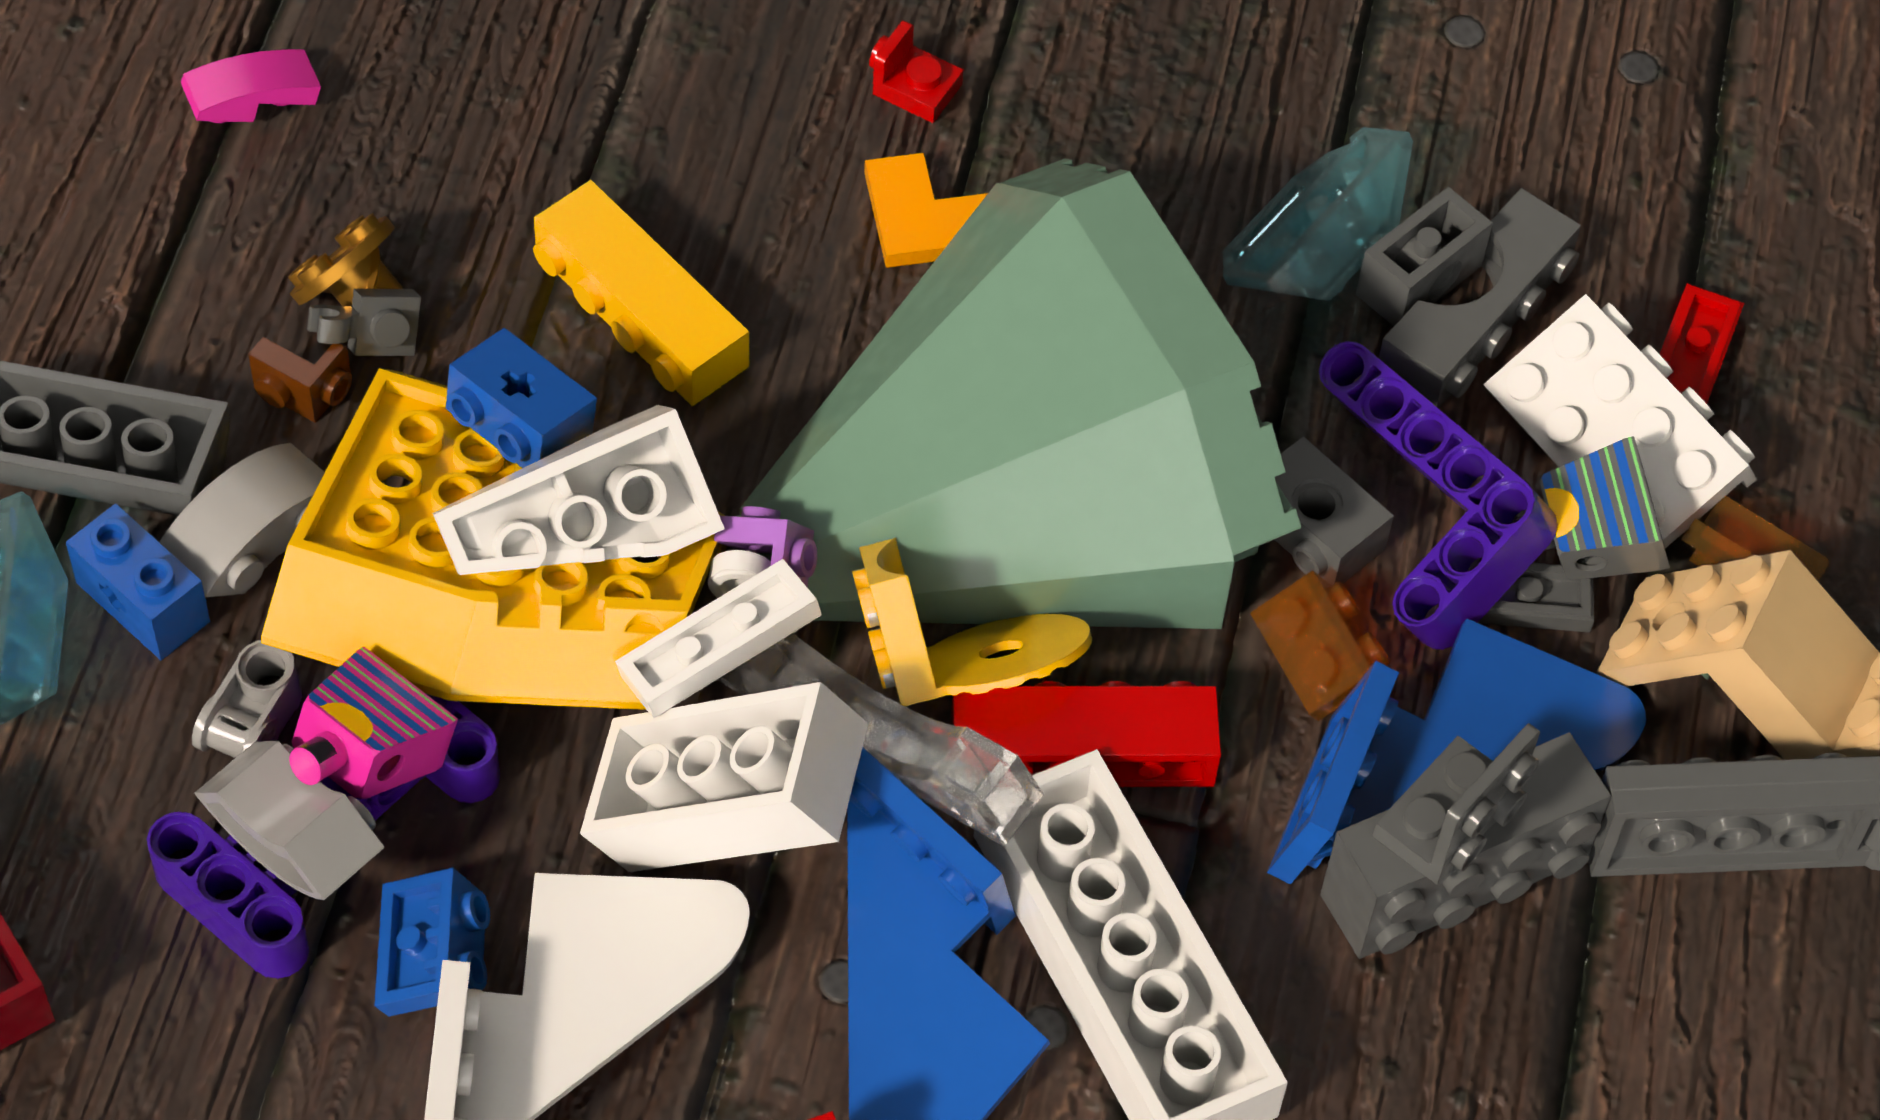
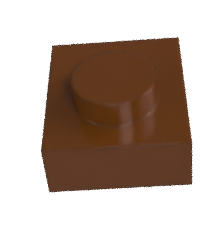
[248,337,352,423]

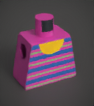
[289,647,458,799]

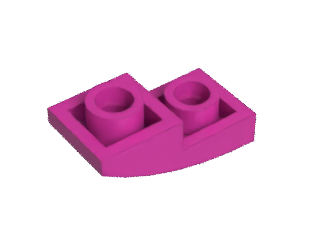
[181,49,321,123]

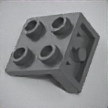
[1372,723,1540,885]

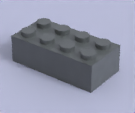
[1320,732,1611,959]

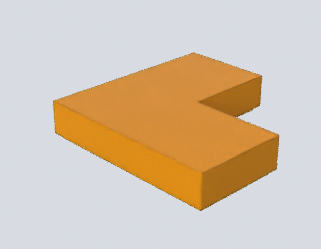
[864,153,988,268]

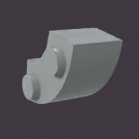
[159,443,325,597]
[194,741,384,900]

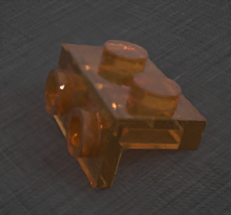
[1681,496,1829,582]
[1250,570,1391,721]

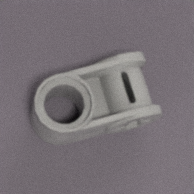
[192,640,302,758]

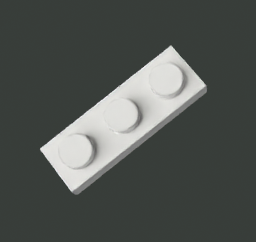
[615,559,822,718]

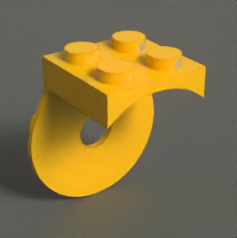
[852,538,1092,707]

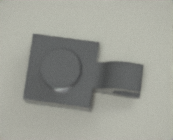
[307,289,421,356]

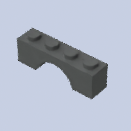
[1379,188,1581,409]

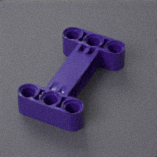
[147,693,500,979]

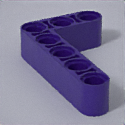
[1319,341,1558,650]

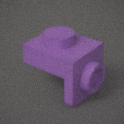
[714,506,817,587]

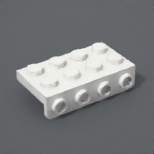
[1483,294,1757,548]

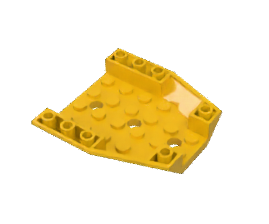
[261,368,728,710]

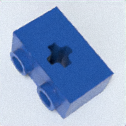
[446,328,597,468]
[66,503,210,661]

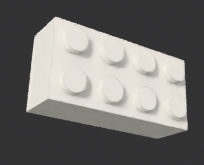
[580,682,868,872]

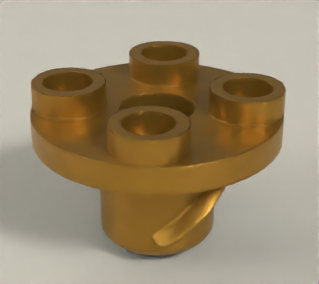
[288,213,403,306]

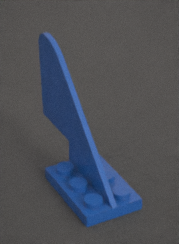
[1267,618,1646,885]
[847,747,1050,1120]

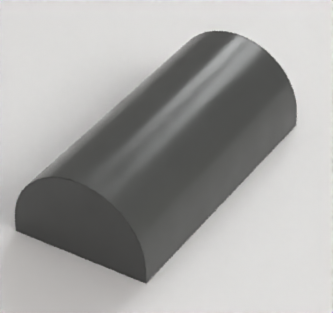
[0,360,230,516]

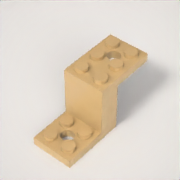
[1597,550,1880,760]

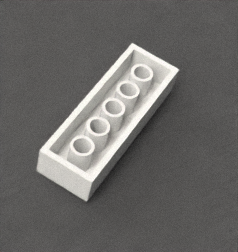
[974,749,1288,1120]

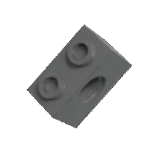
[1355,186,1493,327]
[1274,436,1394,592]

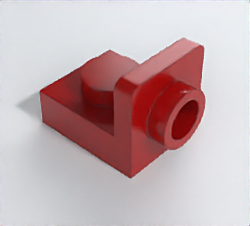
[869,20,964,123]

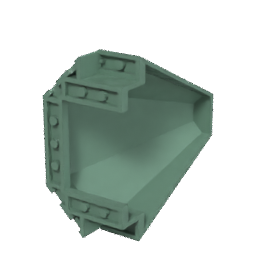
[736,159,1301,629]

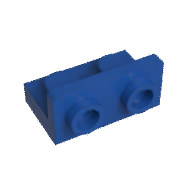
[374,868,490,1017]

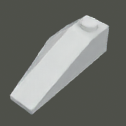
[432,405,725,575]

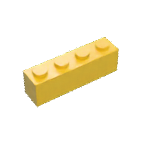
[533,180,749,406]

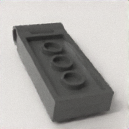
[1588,753,1880,877]

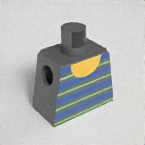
[1511,436,1670,580]

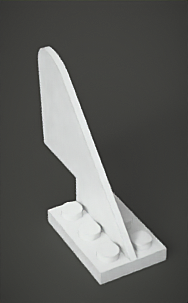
[424,873,750,1120]

